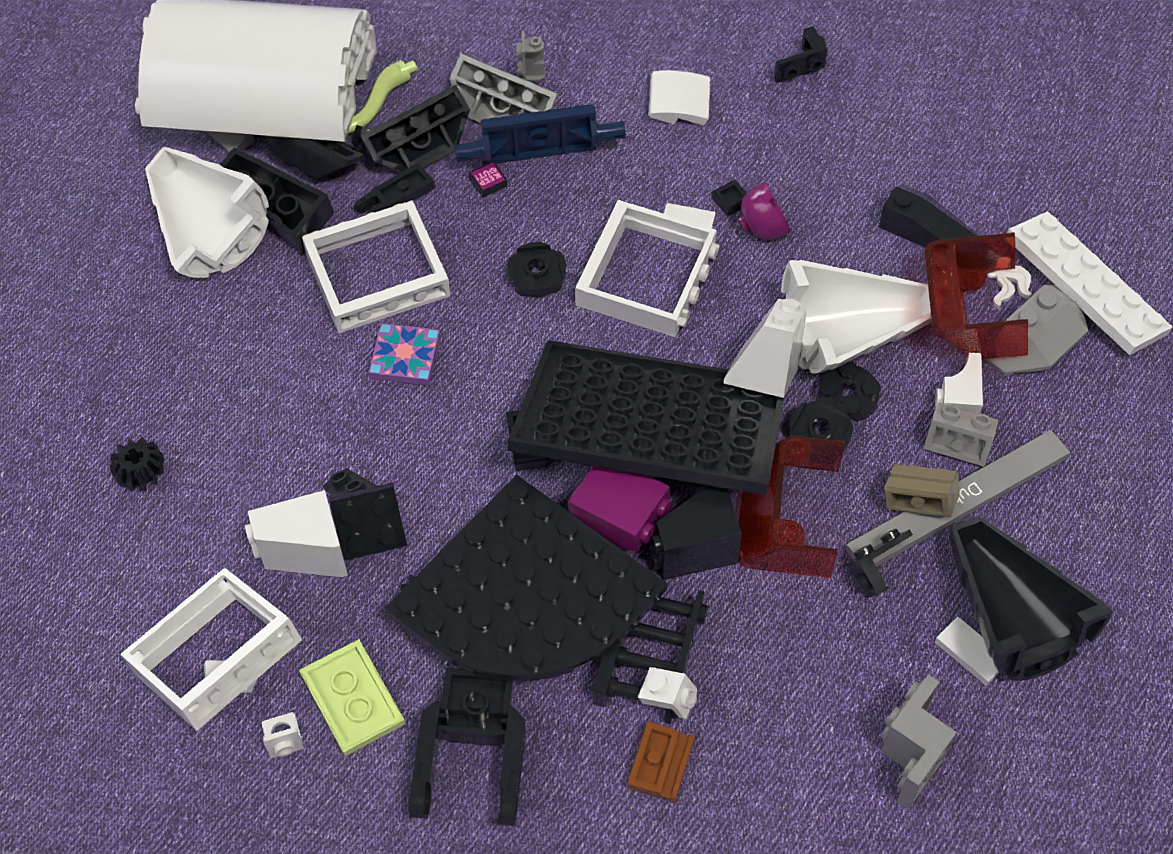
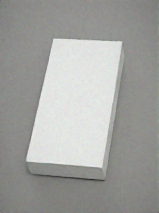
[935,617,999,686]

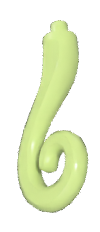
[347,60,418,134]

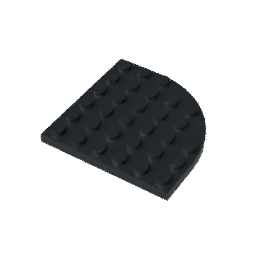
[385,474,668,681]

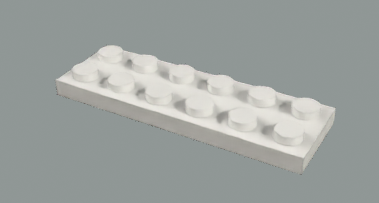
[1005,211,1173,355]

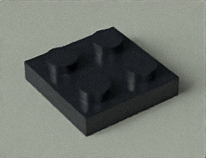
[329,482,407,560]

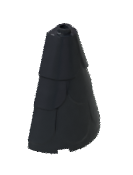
[949,517,1112,681]

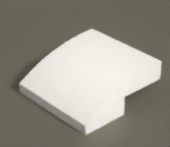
[649,71,710,126]

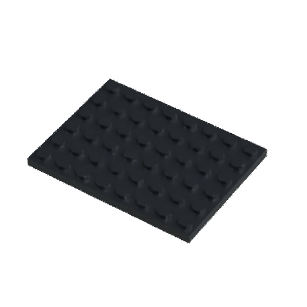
[507,340,784,495]

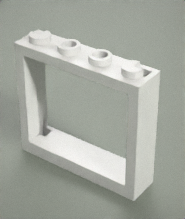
[575,200,720,337]
[302,201,450,334]
[121,568,302,731]

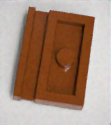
[627,721,695,803]

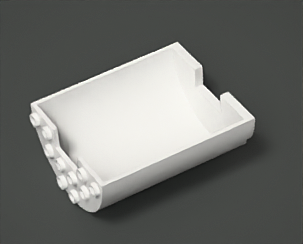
[135,0,377,141]

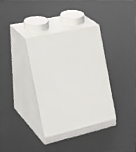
[724,299,808,398]
[245,490,348,577]

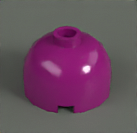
[739,181,791,241]

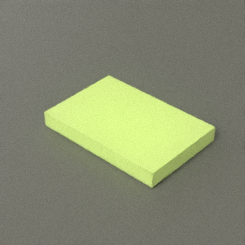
[299,639,405,756]

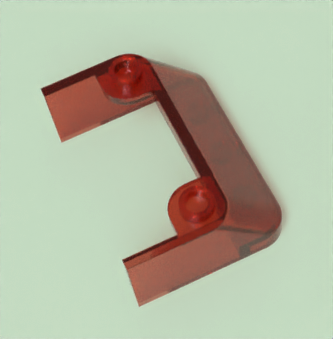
[924,232,1028,359]
[738,436,845,578]

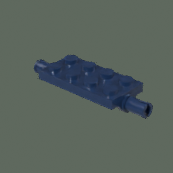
[454,104,626,165]

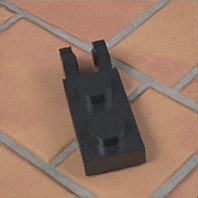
[354,163,435,216]

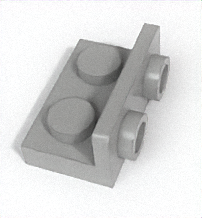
[923,403,998,467]

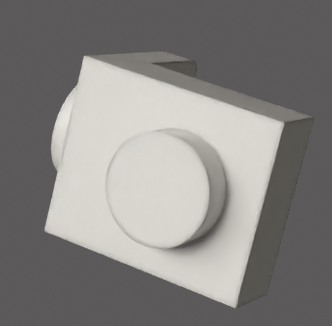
[638,667,697,719]

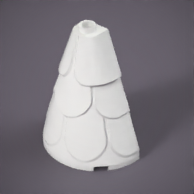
[145,147,269,278]
[781,260,942,373]

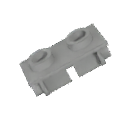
[516,31,545,83]

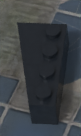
[220,147,334,256]

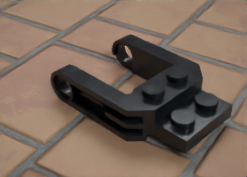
[409,668,526,826]

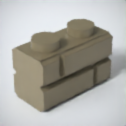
[885,464,960,518]

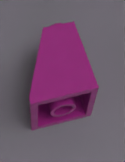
[568,466,672,552]

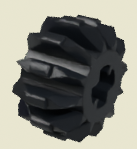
[110,437,165,492]

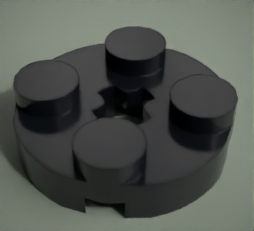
[507,242,566,297]
[818,361,881,422]
[790,398,853,461]

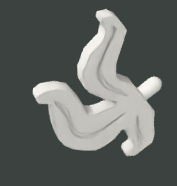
[987,255,1032,309]

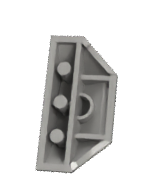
[450,53,559,123]
[981,285,1088,376]

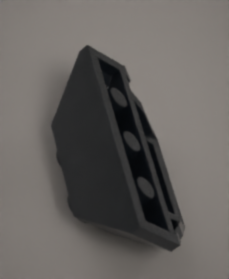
[359,85,470,172]
[264,135,364,179]

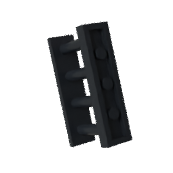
[592,590,709,724]

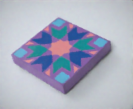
[369,323,440,386]

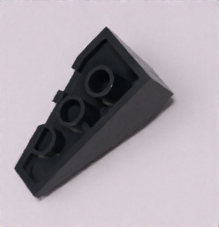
[879,185,998,274]

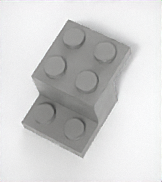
[881,674,957,810]

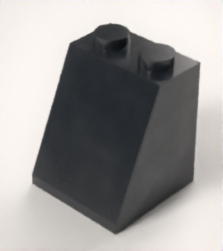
[651,485,742,580]

